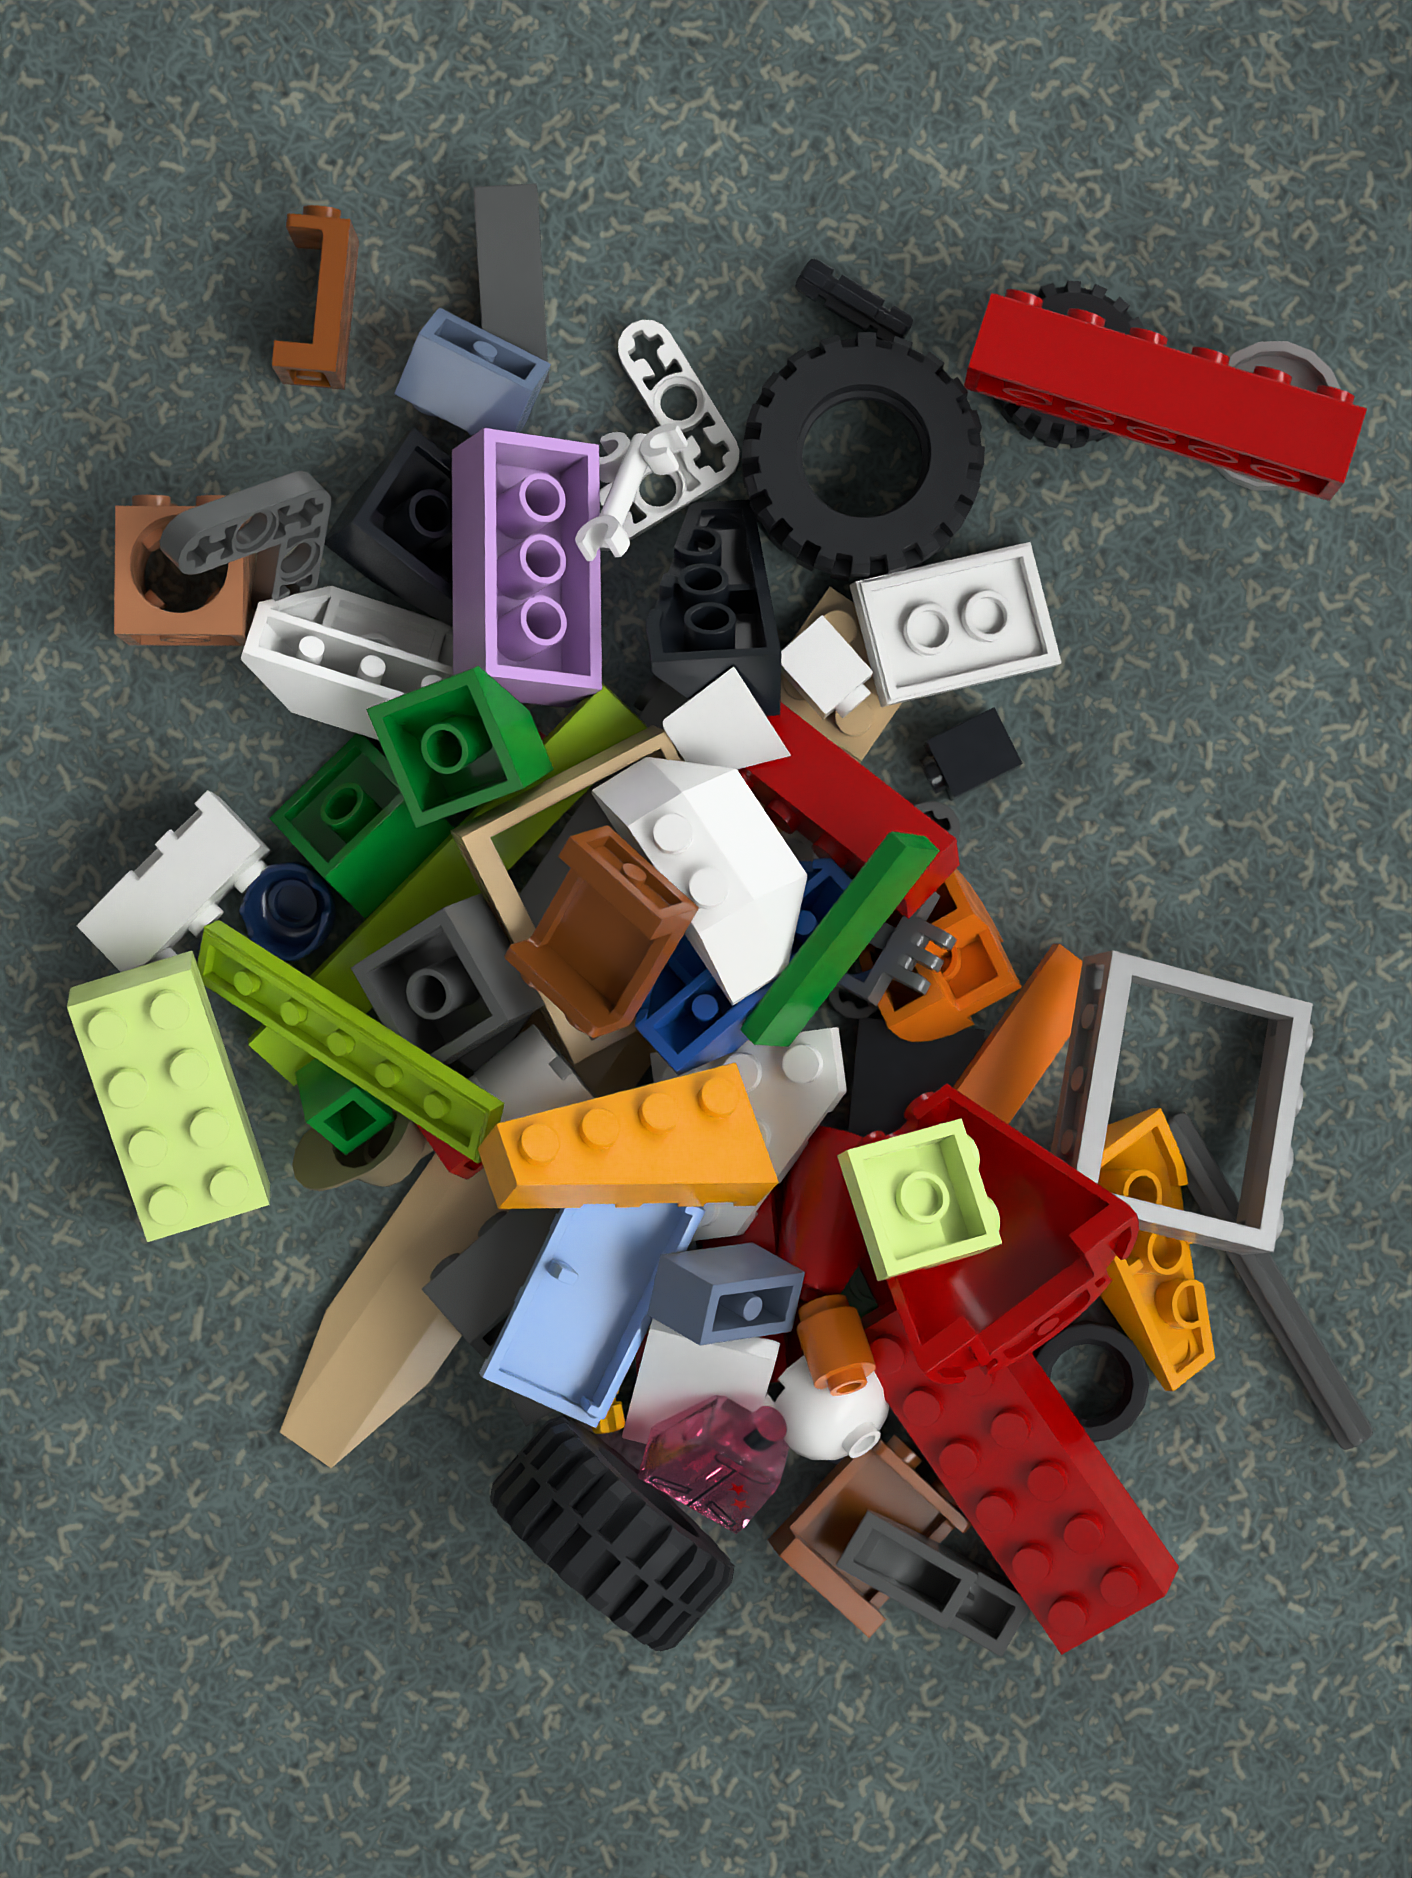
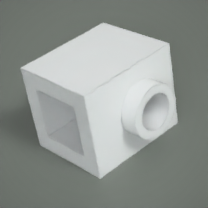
[781,615,873,720]

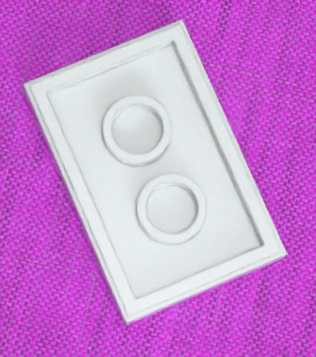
[850,542,1061,707]
[622,1318,780,1469]

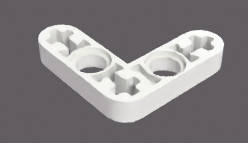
[600,320,739,551]

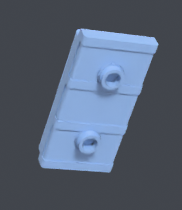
[479,1203,706,1428]

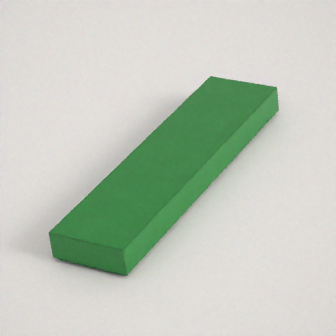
[740,831,940,1047]

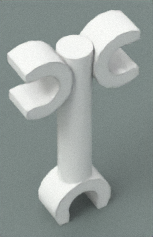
[575,423,688,561]

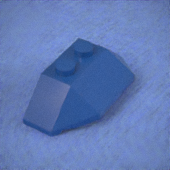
[635,858,852,1075]

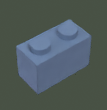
[394,307,551,436]
[647,1242,805,1346]

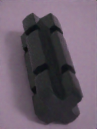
[795,259,913,342]

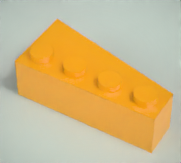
[478,1062,779,1209]

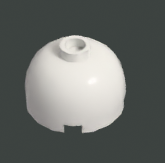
[762,1355,890,1460]

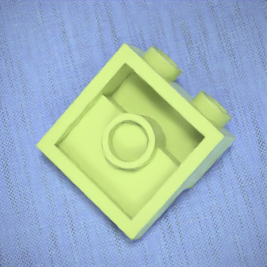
[837,1118,1002,1281]

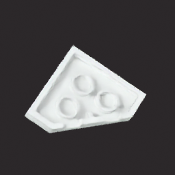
[650,1027,847,1241]

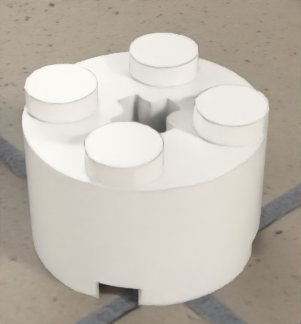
[468,1024,598,1123]

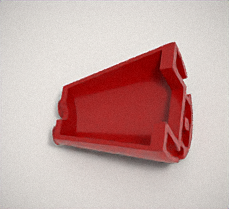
[854,1084,1139,1384]

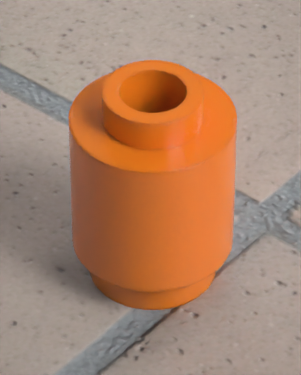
[796,1294,876,1396]

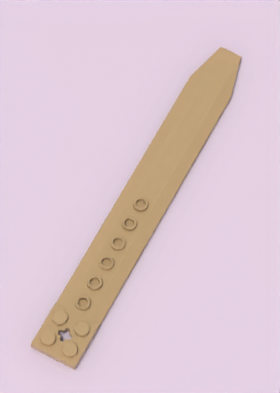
[280,587,902,1468]

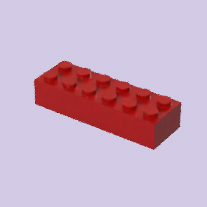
[964,289,1367,501]
[861,1299,1179,1655]

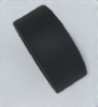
[1033,1320,1149,1442]

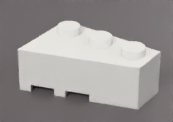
[77,790,272,972]

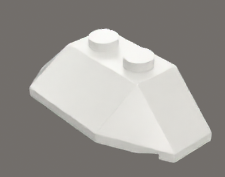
[241,586,453,740]
[592,757,807,1006]

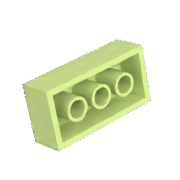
[67,951,270,1242]

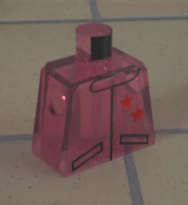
[638,1395,789,1534]

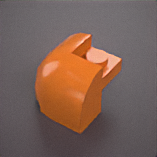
[859,869,1022,1042]

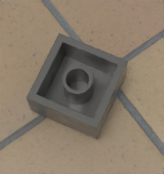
[351,893,545,1065]

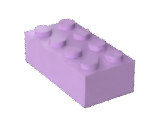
[452,428,602,708]

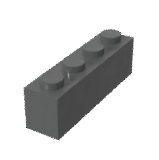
[422,1208,561,1358]

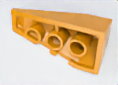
[1098,1108,1215,1391]

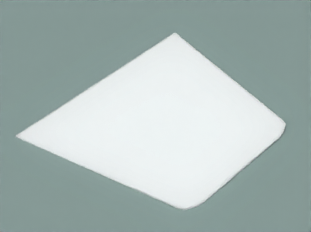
[663,666,791,769]

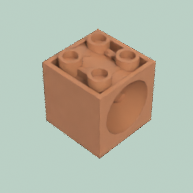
[114,495,255,646]

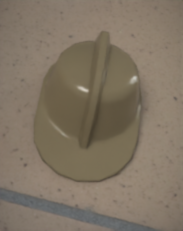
[292,1108,433,1191]

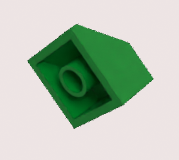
[366,666,554,828]
[269,733,454,919]

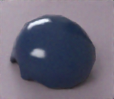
[239,861,336,962]

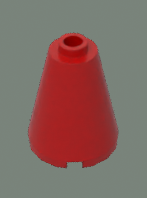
[777,1126,868,1308]

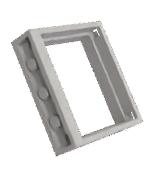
[1051,950,1313,1255]

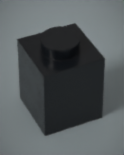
[919,707,1023,801]

